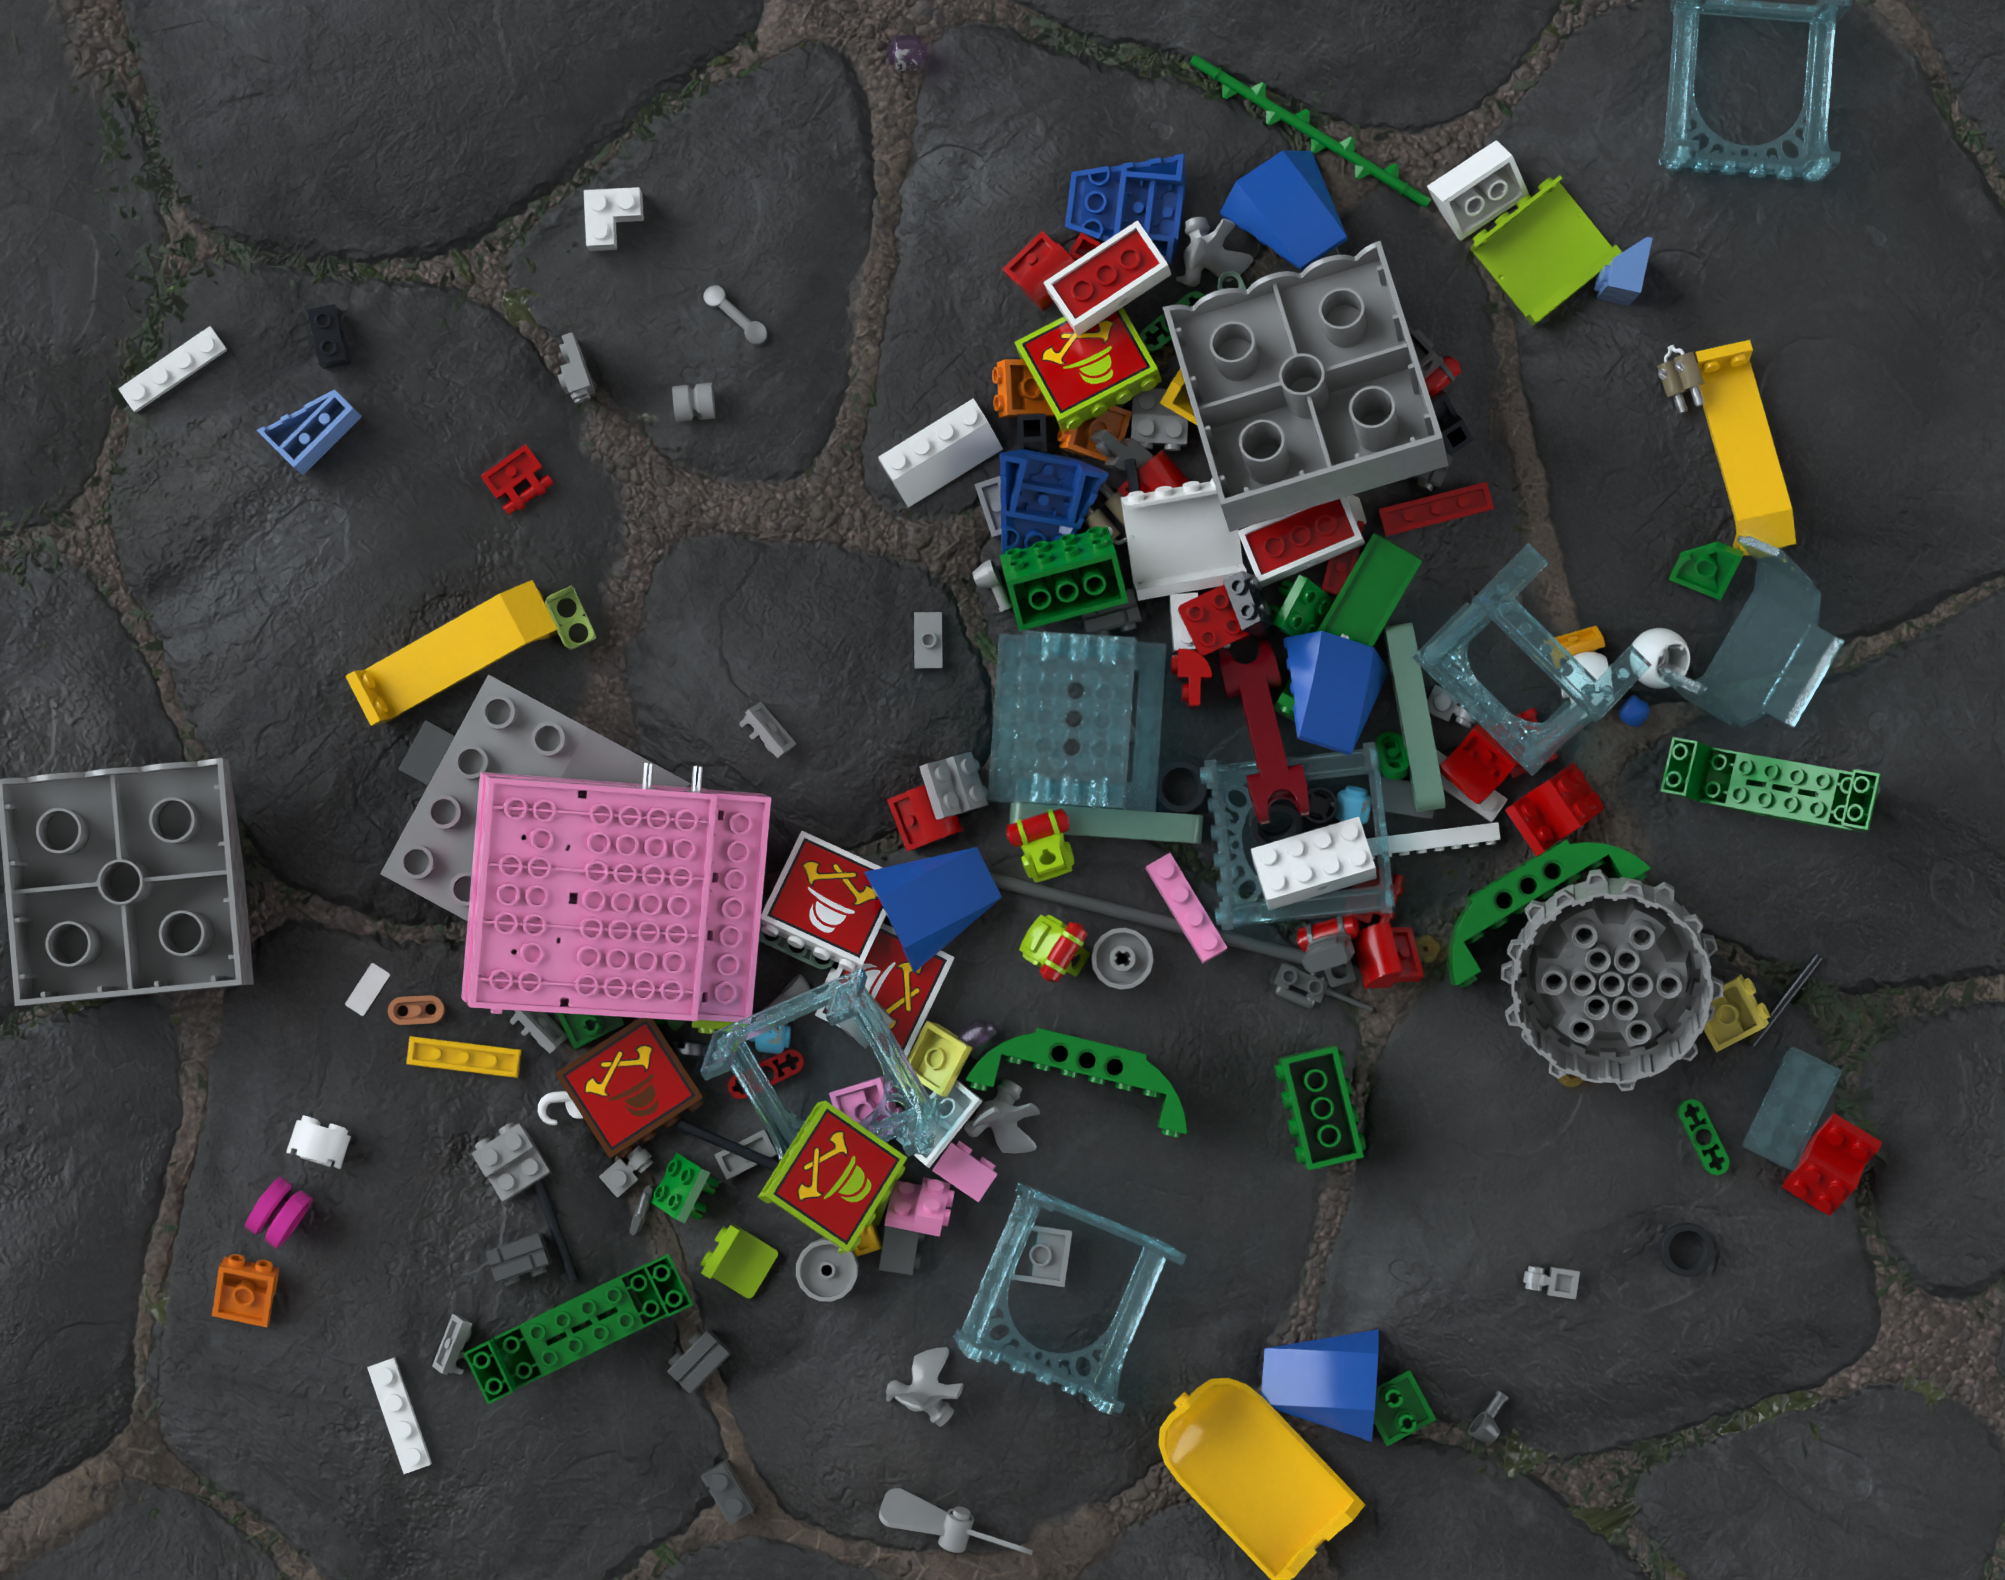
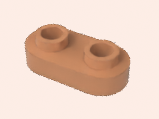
[388,995,445,1025]

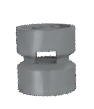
[672,383,716,422]

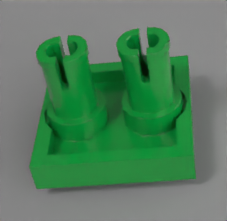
[1269,575,1333,637]
[557,1013,625,1049]
[651,1152,719,1223]
[1374,1369,1436,1446]

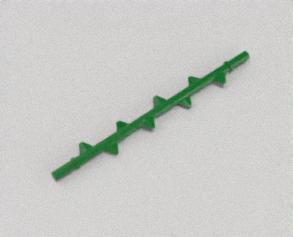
[1189,54,1431,208]

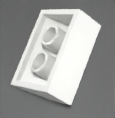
[1427,140,1529,241]
[896,1079,983,1168]

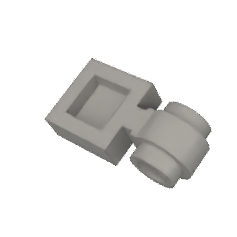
[1427,685,1480,729]
[599,1146,654,1198]
[1523,1266,1580,1299]

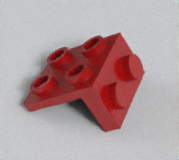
[1178,584,1250,656]
[1439,724,1520,804]

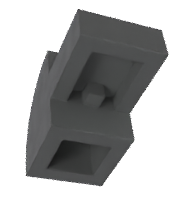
[1090,430,1153,471]

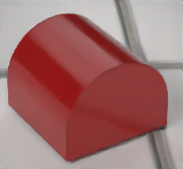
[1068,232,1102,261]

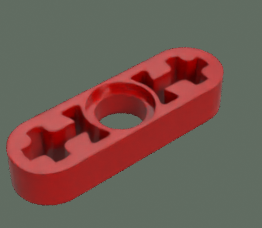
[728,1049,804,1099]

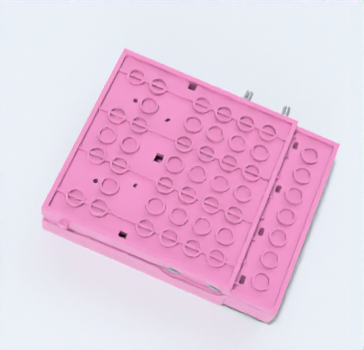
[461,762,771,1023]

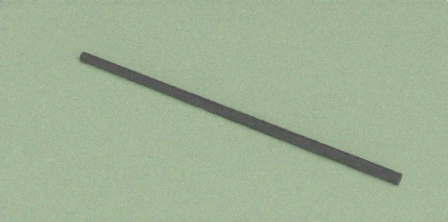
[921,855,1363,980]

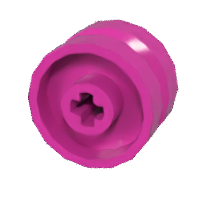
[244,1176,313,1249]

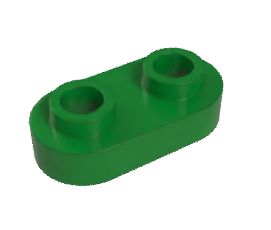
[1376,732,1409,780]

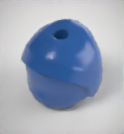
[1618,695,1650,727]

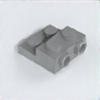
[558,332,596,404]
[1131,388,1188,451]
[919,752,988,820]
[471,1122,552,1203]
[1004,1222,1072,1287]

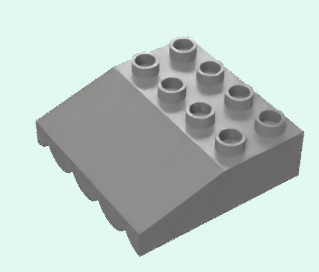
[1163,241,1448,532]
[380,674,691,921]
[0,758,254,1006]

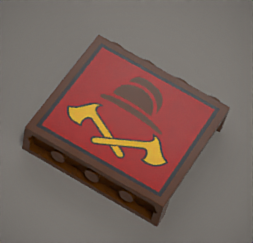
[555,1018,707,1158]

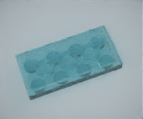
[1742,1046,1842,1171]

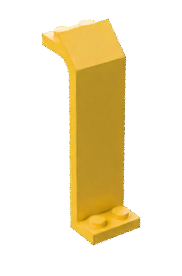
[1695,340,1796,556]
[345,580,558,726]

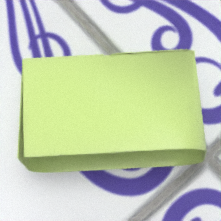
[545,585,596,650]

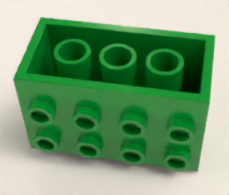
[999,526,1129,631]
[1274,1045,1366,1170]

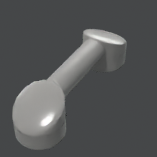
[703,285,768,346]

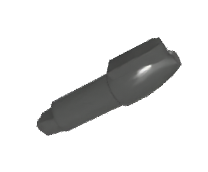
[630,1185,654,1236]

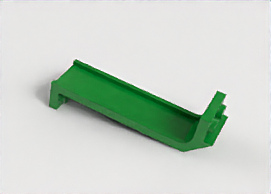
[1274,531,1422,722]

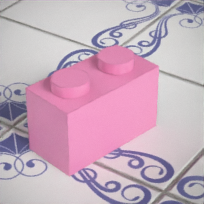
[932,1141,998,1202]

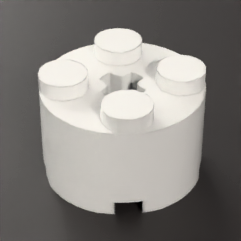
[286,1115,351,1169]

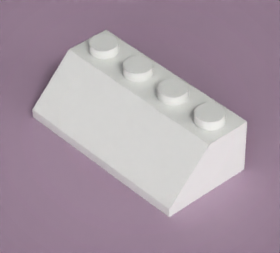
[878,398,1003,508]

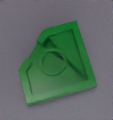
[1669,541,1743,601]

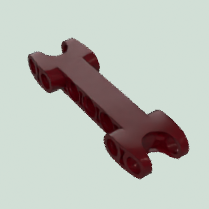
[1219,639,1309,825]

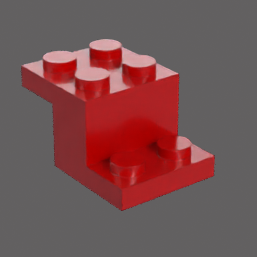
[1505,762,1605,856]
[1782,1113,1882,1216]

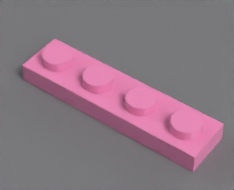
[1145,853,1227,964]

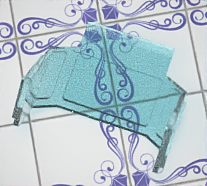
[1660,535,1844,728]

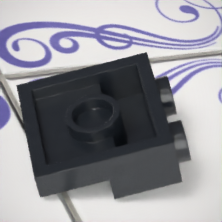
[1223,571,1275,640]

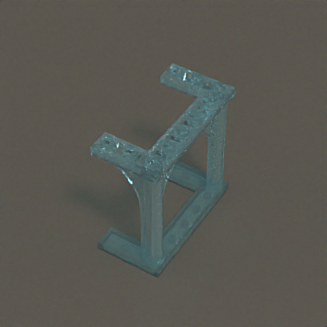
[1658,0,1852,182]
[1412,543,1652,776]
[1200,742,1396,930]
[700,968,943,1161]
[953,1181,1187,1415]

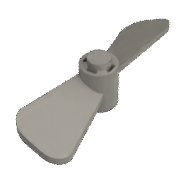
[879,1488,1033,1556]

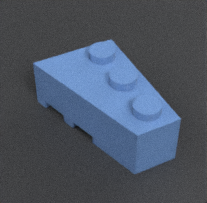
[257,389,362,475]

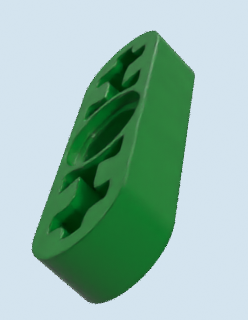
[1140,291,1205,353]
[1677,1099,1730,1175]

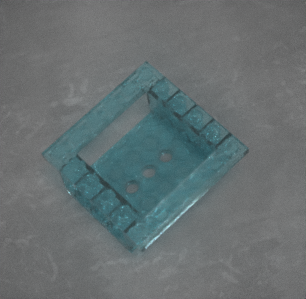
[988,631,1167,812]

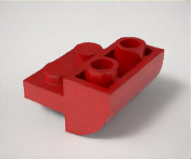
[1002,231,1075,312]
[1117,450,1190,497]
[1171,649,1212,709]
[887,784,963,852]
[1352,922,1424,989]

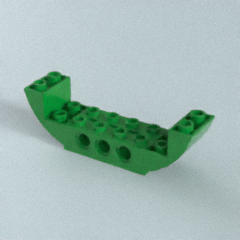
[1660,737,1881,833]
[1447,840,1651,987]
[966,1027,1187,1138]
[463,1254,693,1405]

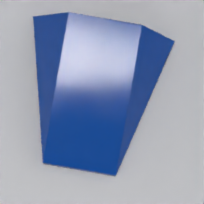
[1220,150,1348,271]
[1065,154,1186,265]
[1000,449,1109,554]
[1284,631,1389,755]
[864,847,1002,973]
[1261,1329,1379,1442]

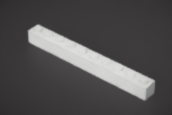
[1367,822,1501,859]

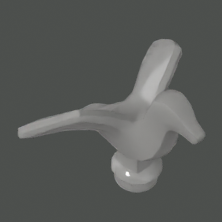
[1176,217,1253,287]
[964,1079,1040,1154]
[886,1347,963,1427]

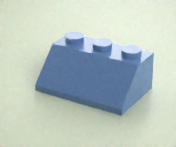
[1593,237,1652,306]

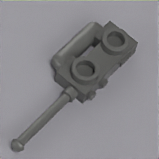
[1273,963,1373,1013]

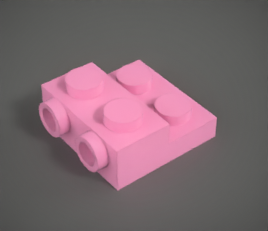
[829,1075,905,1137]
[884,1177,955,1237]

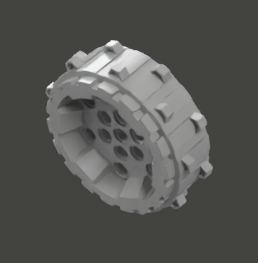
[1501,869,1723,1091]

